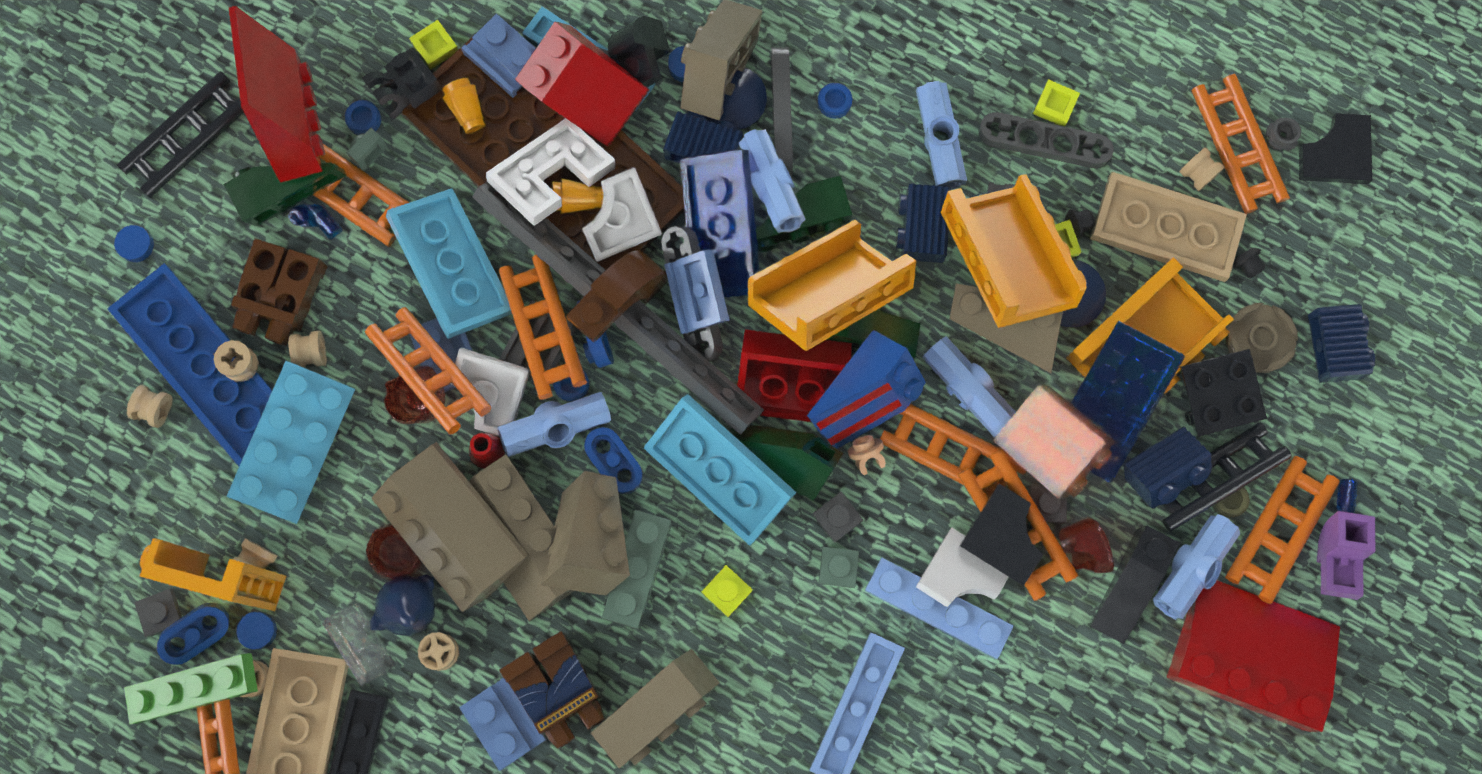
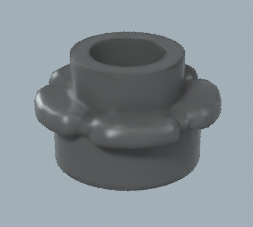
[1266,118,1301,151]

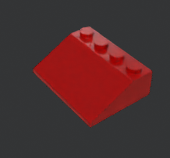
[228,6,325,183]
[1166,580,1340,732]

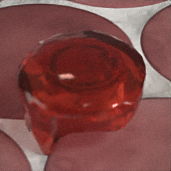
[384,365,445,424]
[1059,516,1114,573]
[366,523,423,581]

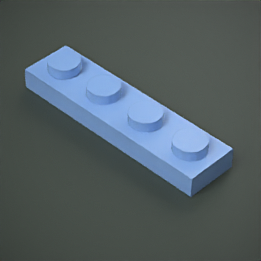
[865,558,1013,659]
[809,632,905,774]

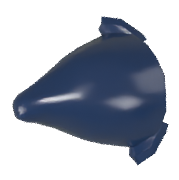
[370,574,435,637]

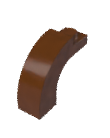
[566,250,668,343]

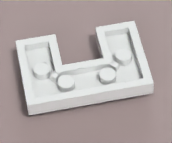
[486,118,615,226]

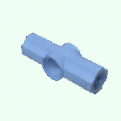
[916,81,967,189]
[739,129,806,233]
[922,336,1019,437]
[497,392,611,457]
[1153,514,1240,620]

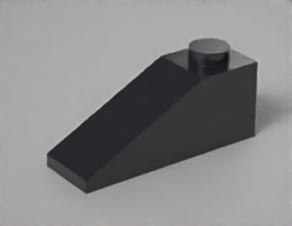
[1090,525,1180,644]

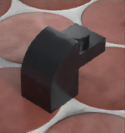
[608,16,670,88]

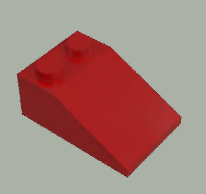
[515,21,649,146]

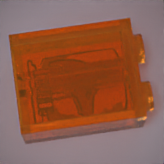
[993,385,1115,499]

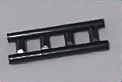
[116,71,244,198]
[1140,422,1292,532]

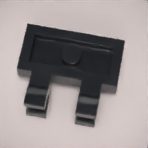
[362,48,443,120]

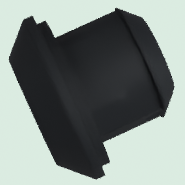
[1065,209,1095,239]
[1233,248,1266,278]

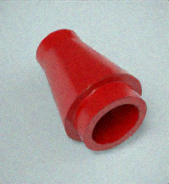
[469,433,505,469]

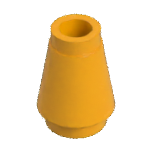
[442,78,485,134]
[551,178,603,214]

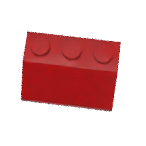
[737,329,852,422]

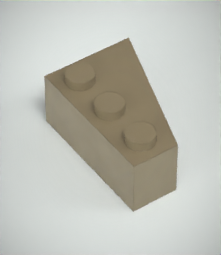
[680,0,763,120]
[949,283,1063,373]
[541,471,630,596]
[591,649,720,769]

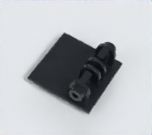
[1180,349,1267,437]

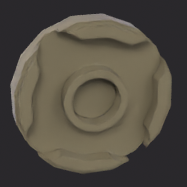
[1226,303,1298,373]

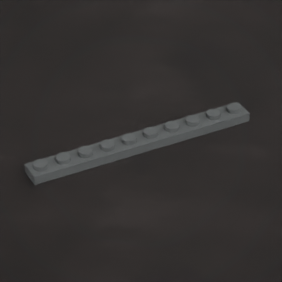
[472,182,764,435]

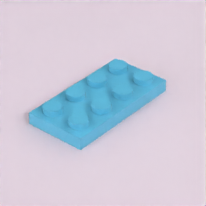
[386,188,512,339]
[226,360,356,524]
[644,394,796,546]

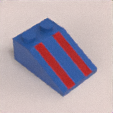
[807,330,926,449]

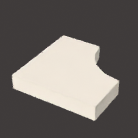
[582,167,662,262]
[450,348,530,436]
[916,527,1008,607]

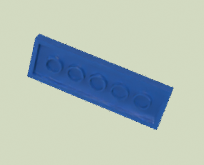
[107,263,273,466]

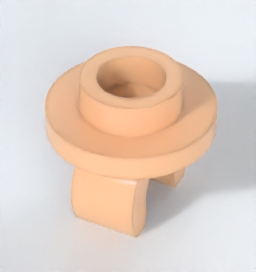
[848,435,886,475]

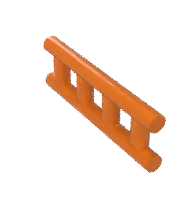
[1191,74,1290,214]
[313,144,409,247]
[498,255,587,400]
[365,307,492,435]
[880,404,1029,497]
[958,449,1078,601]
[1225,456,1340,604]
[196,699,240,774]

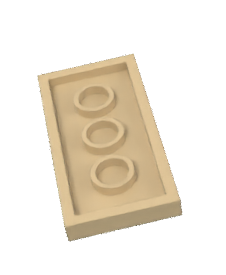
[1090,172,1247,282]
[246,648,350,774]

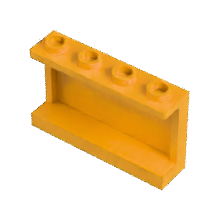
[941,174,1086,328]
[748,220,916,351]
[1066,257,1234,419]
[140,538,286,611]

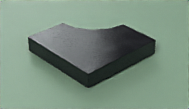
[1299,113,1373,184]
[960,483,1043,586]

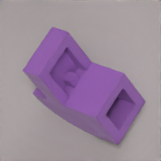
[1317,511,1375,600]

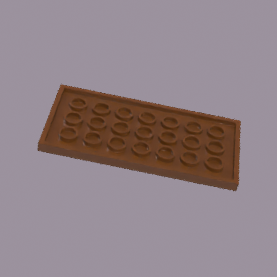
[401,35,694,270]

